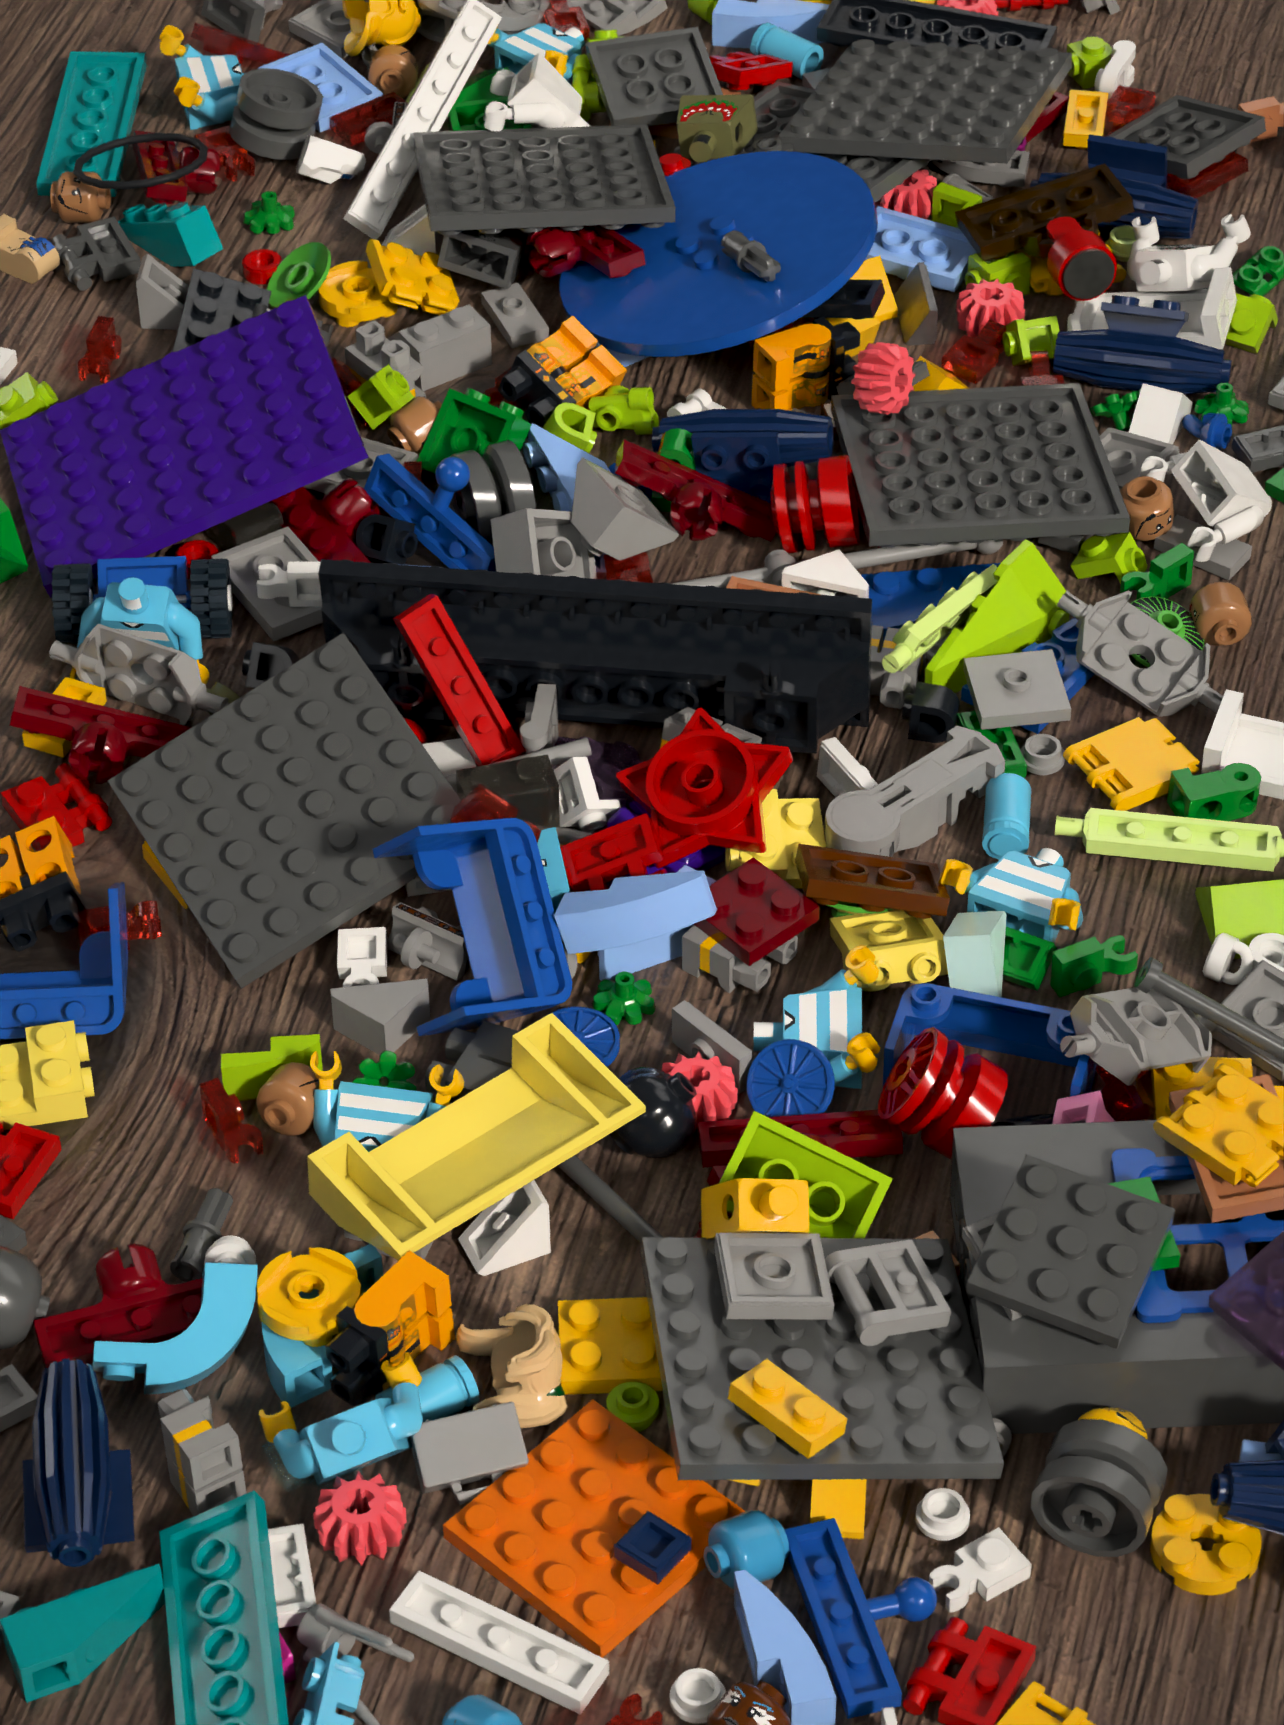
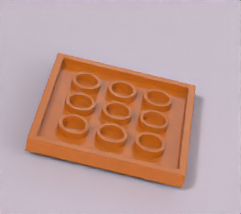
[443,1399,746,1658]

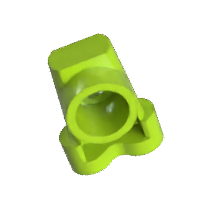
[571,54,606,121]
[589,385,659,435]

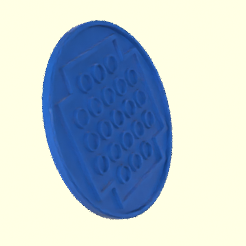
[560,151,878,357]

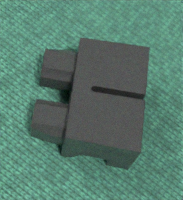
[425,1021,519,1104]

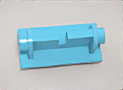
[293,1642,365,1725]

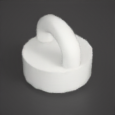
[1203,932,1254,985]

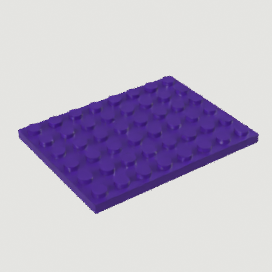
[0,295,369,598]

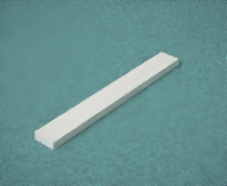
[343,0,502,240]

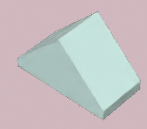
[943,911,1007,997]

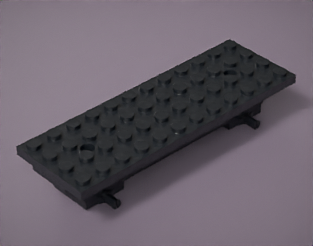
[318,559,872,754]

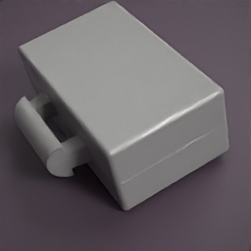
[409,1402,529,1505]

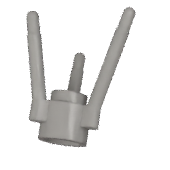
[297,1604,415,1725]

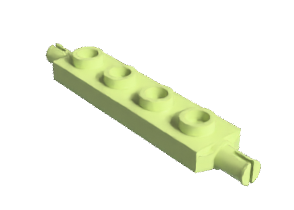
[882,564,998,673]
[1055,808,1284,872]

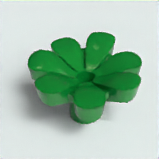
[243,191,295,234]
[1194,383,1249,426]
[1089,390,1141,431]
[592,971,656,1026]
[352,1050,417,1091]

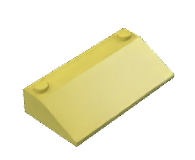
[307,1013,646,1260]

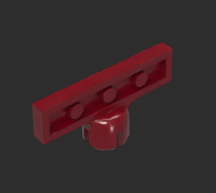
[132,130,220,205]
[526,225,646,278]
[615,439,776,542]
[263,478,380,563]
[9,686,192,784]
[698,1109,903,1168]
[33,1244,250,1368]

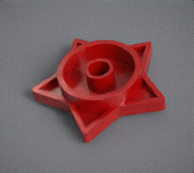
[616,707,793,869]

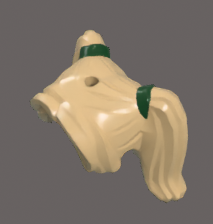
[456,1304,568,1428]

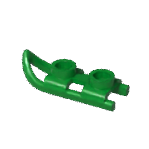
[1232,246,1284,297]

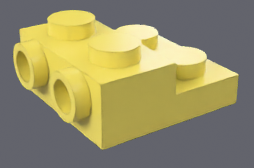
[725,789,826,888]
[829,909,948,991]
[0,1020,95,1130]

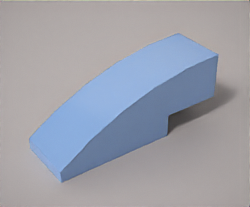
[712,0,829,48]
[554,870,717,954]
[734,1570,836,1725]

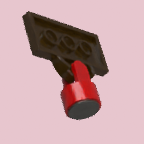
[955,163,1134,301]

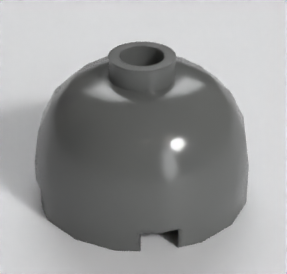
[0,1246,50,1350]

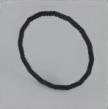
[73,133,208,190]

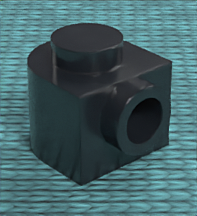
[356,514,418,565]
[242,642,299,688]
[902,682,960,743]

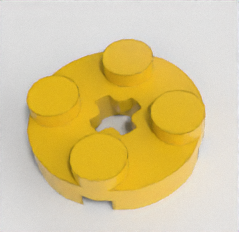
[318,261,398,327]
[257,1247,362,1347]
[1150,1494,1262,1595]

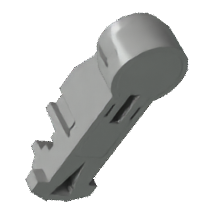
[825,726,1005,857]

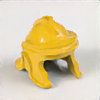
[342,0,421,57]

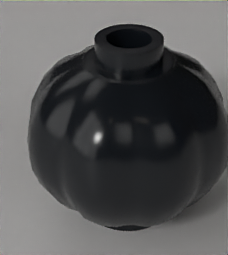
[610,1067,697,1158]

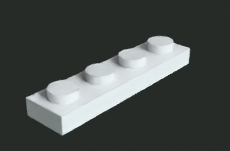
[389,1571,609,1715]

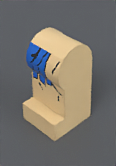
[0,214,60,284]

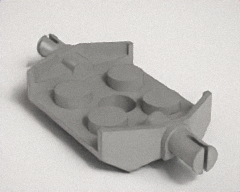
[1056,590,1223,717]
[49,624,229,726]
[1060,987,1218,1086]

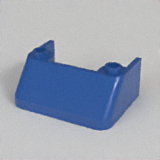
[372,818,572,1036]
[0,882,128,1039]
[883,983,1098,1096]

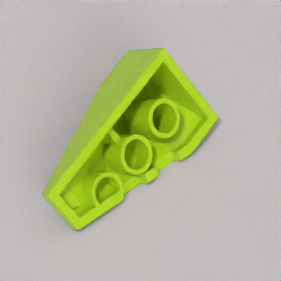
[924,539,1070,693]

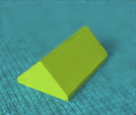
[1195,879,1284,959]
[718,1111,893,1238]

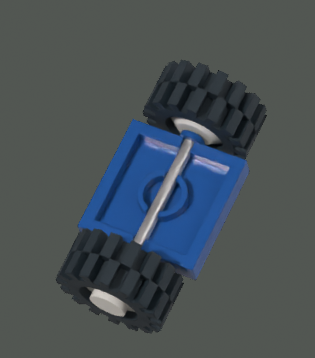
[52,556,232,644]

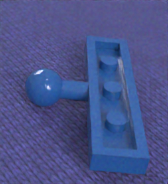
[364,453,496,572]
[784,1518,937,1719]

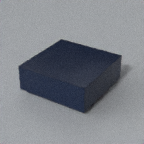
[614,1511,691,1585]

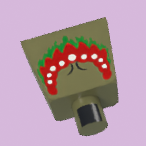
[677,94,758,163]

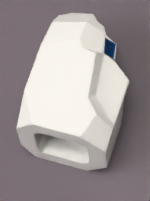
[296,135,366,184]

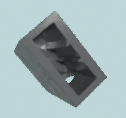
[437,229,527,289]

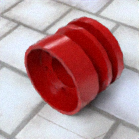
[770,455,860,554]
[878,1027,1008,1160]

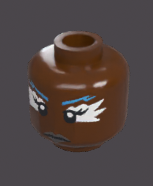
[707,1681,790,1725]

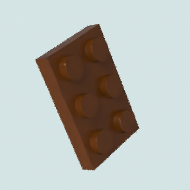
[795,844,950,919]

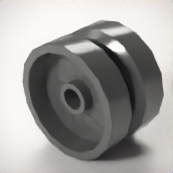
[229,68,323,160]
[449,440,536,543]
[1031,1419,1167,1557]

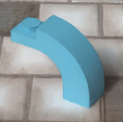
[262,1244,383,1408]
[92,1262,258,1394]

